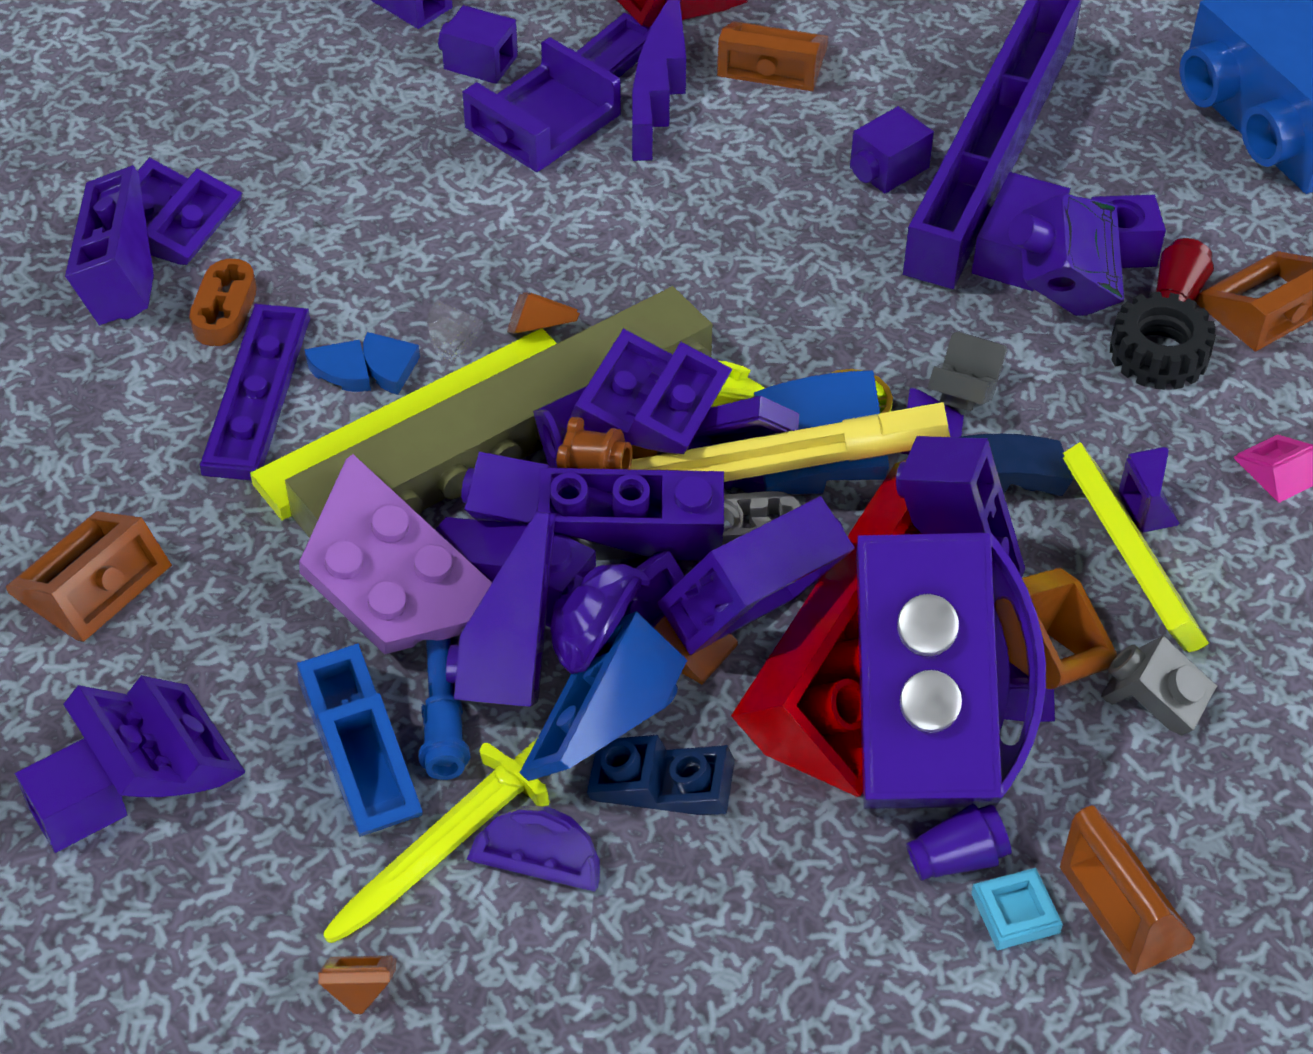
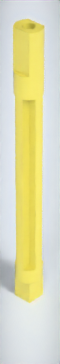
[630,402,950,482]

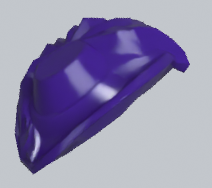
[550,564,650,674]

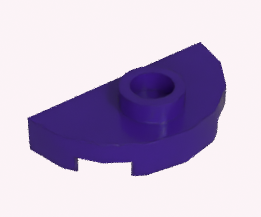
[466,806,600,892]

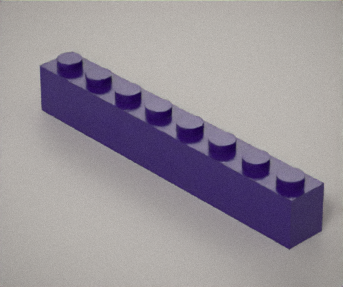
[902,0,1082,290]

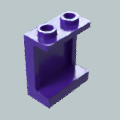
[462,37,621,172]

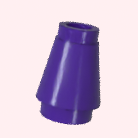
[906,803,1012,881]

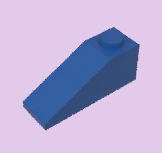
[520,611,687,781]

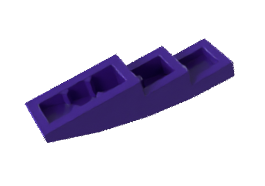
[632,0,686,161]

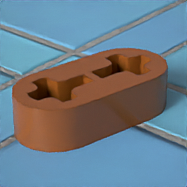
[189,258,257,346]

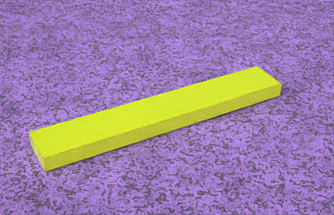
[250,328,557,521]

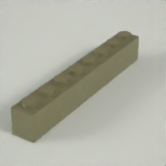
[285,286,713,538]

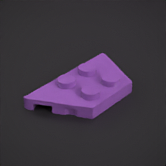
[299,454,492,655]

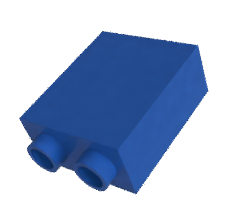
[1180,0,1313,194]

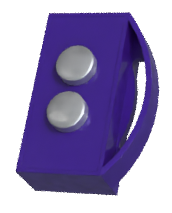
[856,533,1046,809]

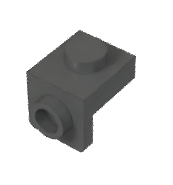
[927,332,1007,411]
[1101,636,1217,736]

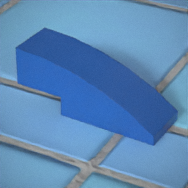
[297,643,423,837]

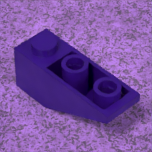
[537,468,724,561]

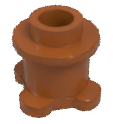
[556,417,633,470]

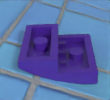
[138,157,242,265]
[570,328,732,454]
[63,675,246,797]

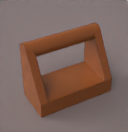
[717,21,829,91]
[1195,251,1313,352]
[6,511,172,642]
[994,567,1117,689]
[1060,806,1195,975]

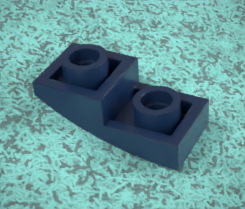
[960,433,1073,496]
[587,735,735,815]

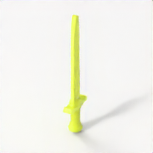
[323,737,550,943]

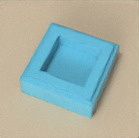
[971,868,1063,951]

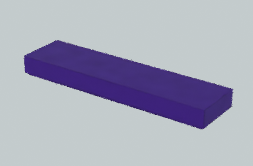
[200,304,310,481]

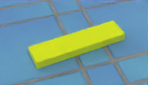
[1063,442,1209,652]

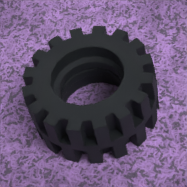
[1110,292,1216,390]

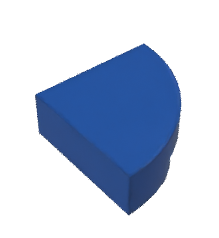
[363,332,420,395]
[304,339,371,392]

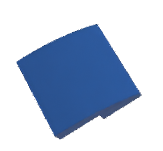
[753,370,889,494]

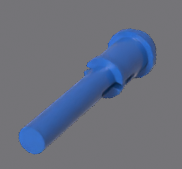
[418,638,471,780]

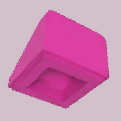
[1234,434,1313,503]

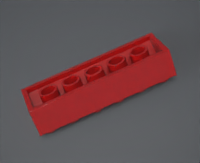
[731,460,922,797]

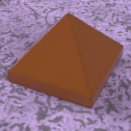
[318,955,396,1014]

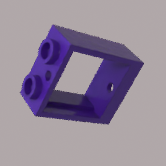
[657,496,855,655]

